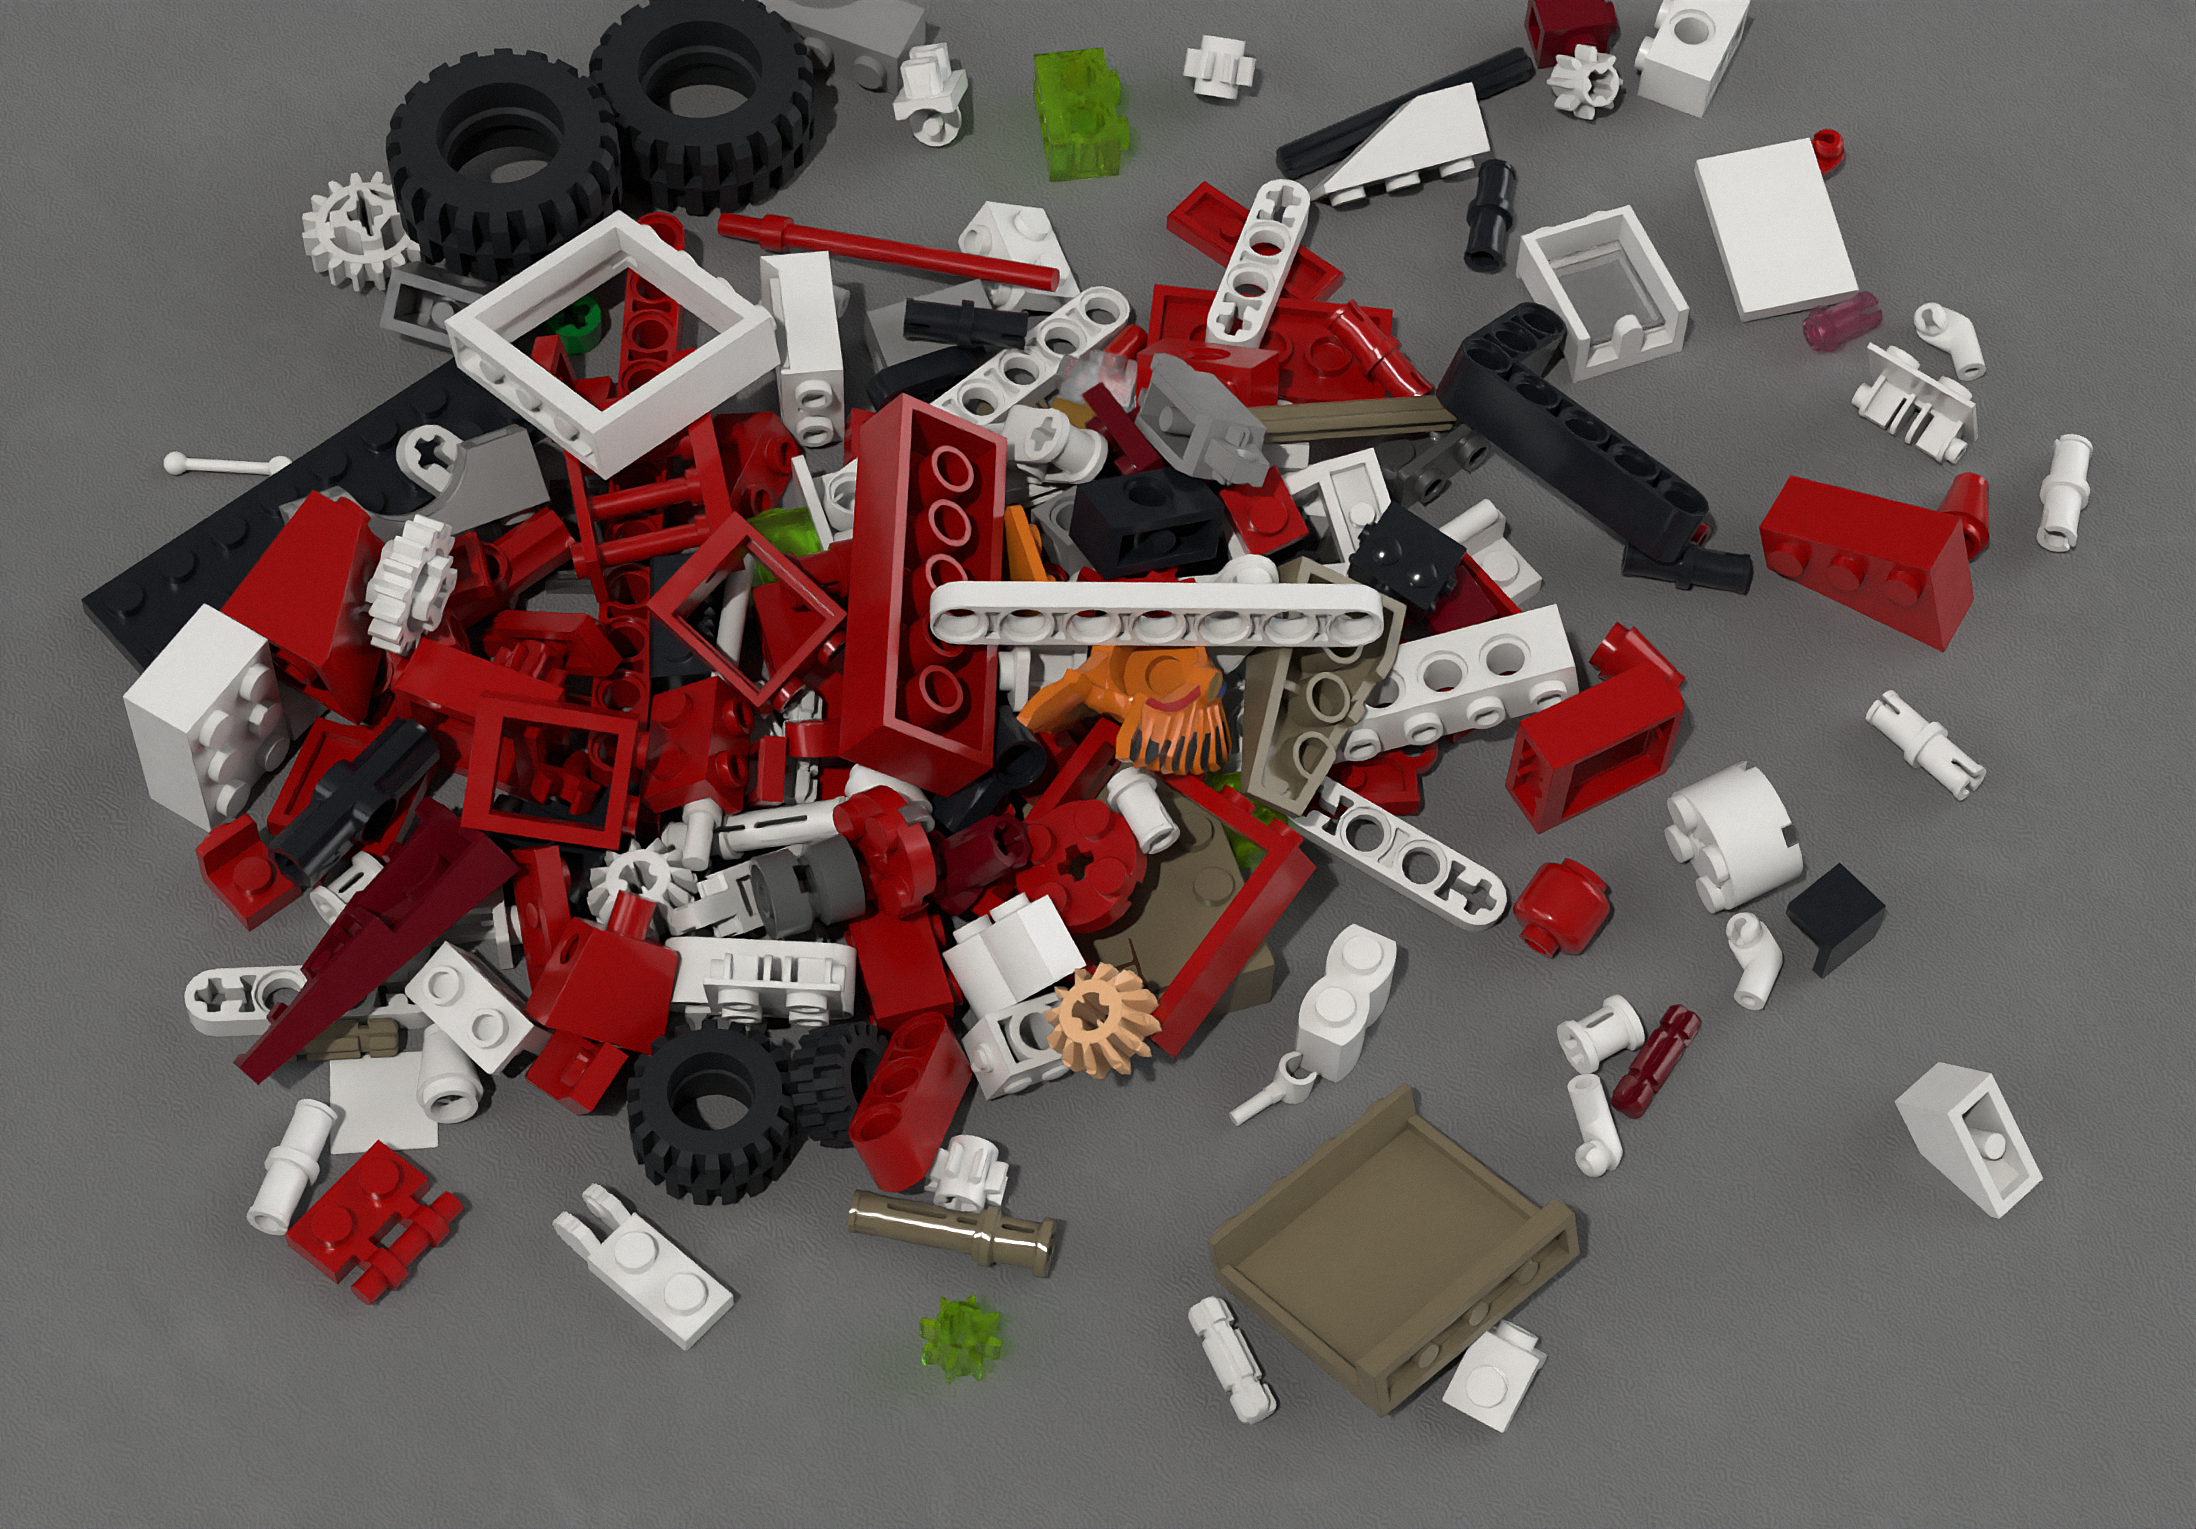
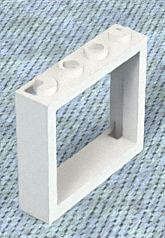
[444,210,781,480]

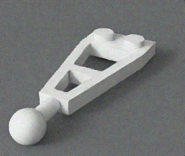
[1068,448,1391,612]

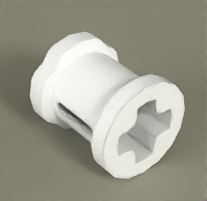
[1557,994,1645,1075]

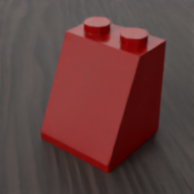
[220,490,385,726]

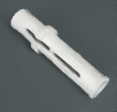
[661,796,849,860]

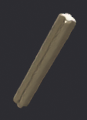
[1246,395,1458,443]

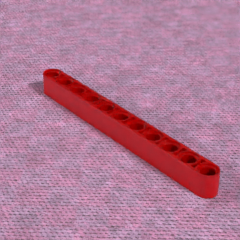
[588,212,686,795]

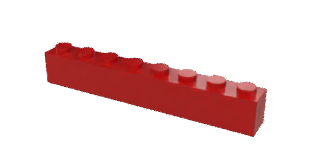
[751,581,963,1042]

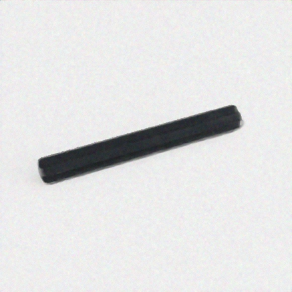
[1275,47,1533,179]

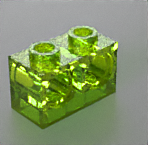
[1032,47,1130,183]

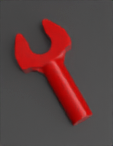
[530,750,601,815]

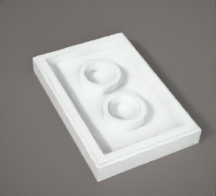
[1694,138,1859,323]

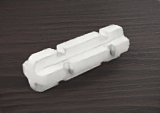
[782,688,822,805]
[1188,1296,1276,1424]

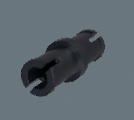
[1464,159,1516,272]
[903,298,1029,351]
[1621,540,1751,594]

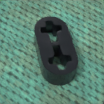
[866,345,980,413]

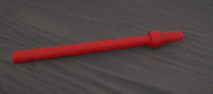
[717,212,1060,292]

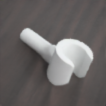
[1228,1051,1317,1127]

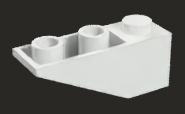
[1309,82,1490,207]

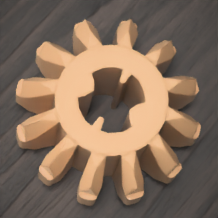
[1043,962,1162,1081]

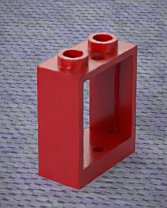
[646,511,848,719]
[391,637,571,805]
[1505,659,1685,835]
[460,690,650,850]

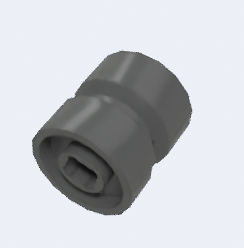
[749,833,866,940]

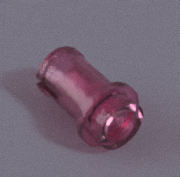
[1802,291,1882,352]

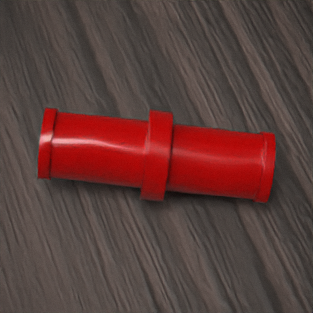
[1325,299,1436,398]

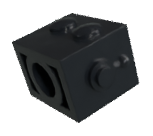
[1345,500,1467,625]

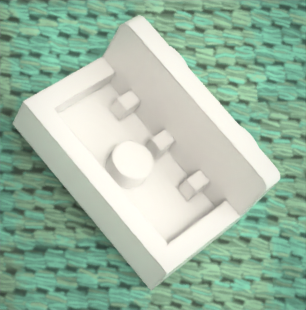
[958,201,1080,312]

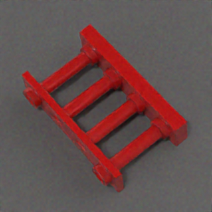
[551,347,746,603]

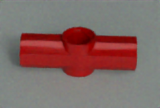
[452,507,575,630]

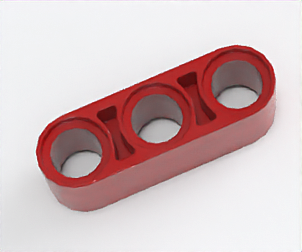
[848,1011,973,1192]

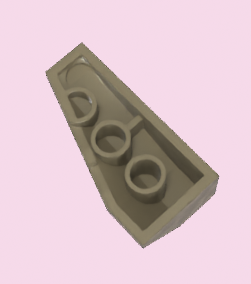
[1240,556,1407,819]

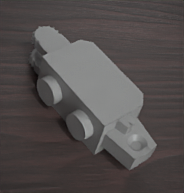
[1135,353,1270,487]

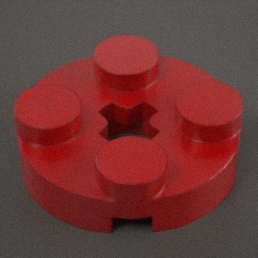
[832,785,936,919]
[1015,799,1147,934]

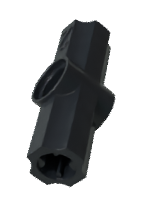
[267,717,440,888]

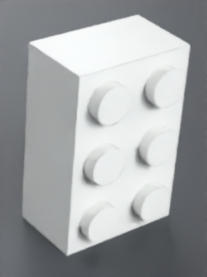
[123,603,290,832]

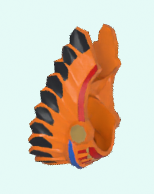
[1016,645,1232,775]

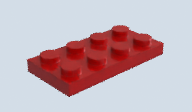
[1146,284,1393,404]

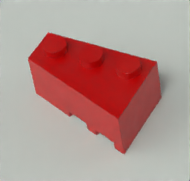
[1759,475,1974,653]

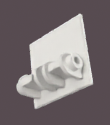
[1851,342,1978,464]
[703,953,846,1027]

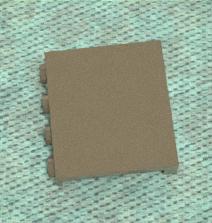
[1207,1082,1580,1419]

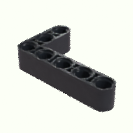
[1436,302,1709,562]

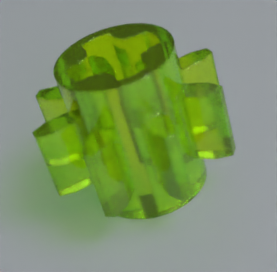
[919,1294,1003,1384]

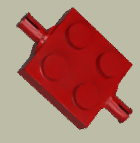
[266,695,438,889]

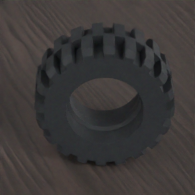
[588,0,815,215]
[386,48,623,282]

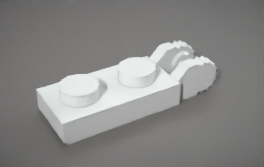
[552,1183,734,1351]

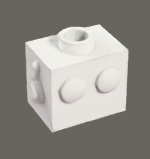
[961,991,1070,1101]

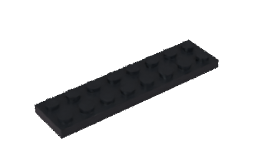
[81,357,547,675]

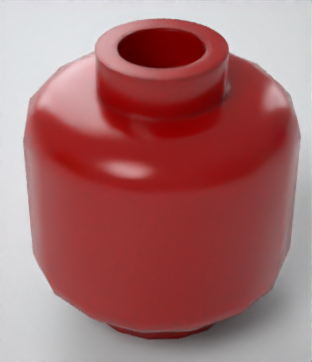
[1513,858,1610,958]

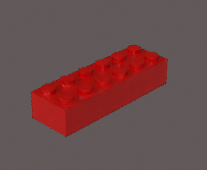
[838,393,1007,798]

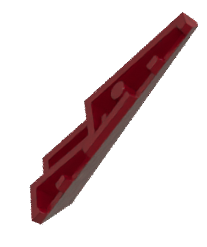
[233,796,521,1085]

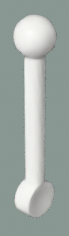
[163,451,292,476]

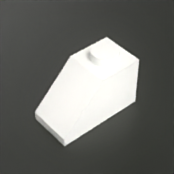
[1894,1062,2043,1219]

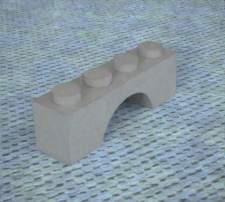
[743,0,926,96]
[279,424,550,544]

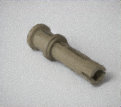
[848,1189,1057,1279]

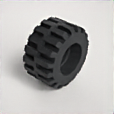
[626,1019,797,1206]

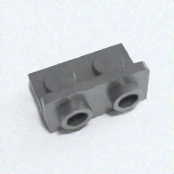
[1354,394,1491,509]

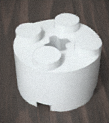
[1664,761,1803,914]

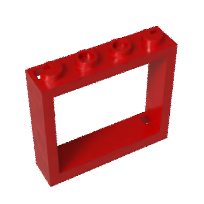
[968,715,1317,1059]

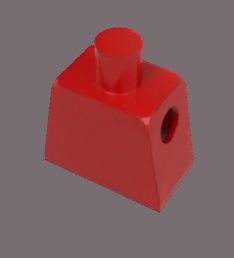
[524,889,677,1056]

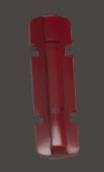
[1611,1004,1700,1119]

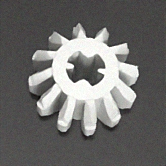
[587,837,699,941]

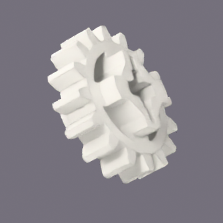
[302,172,425,292]
[366,514,457,657]

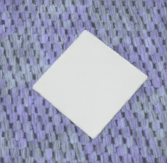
[330,1051,438,1154]

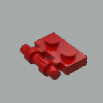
[285,1139,464,1306]

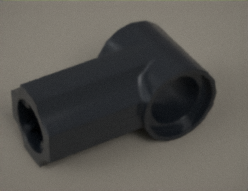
[930,705,1047,834]

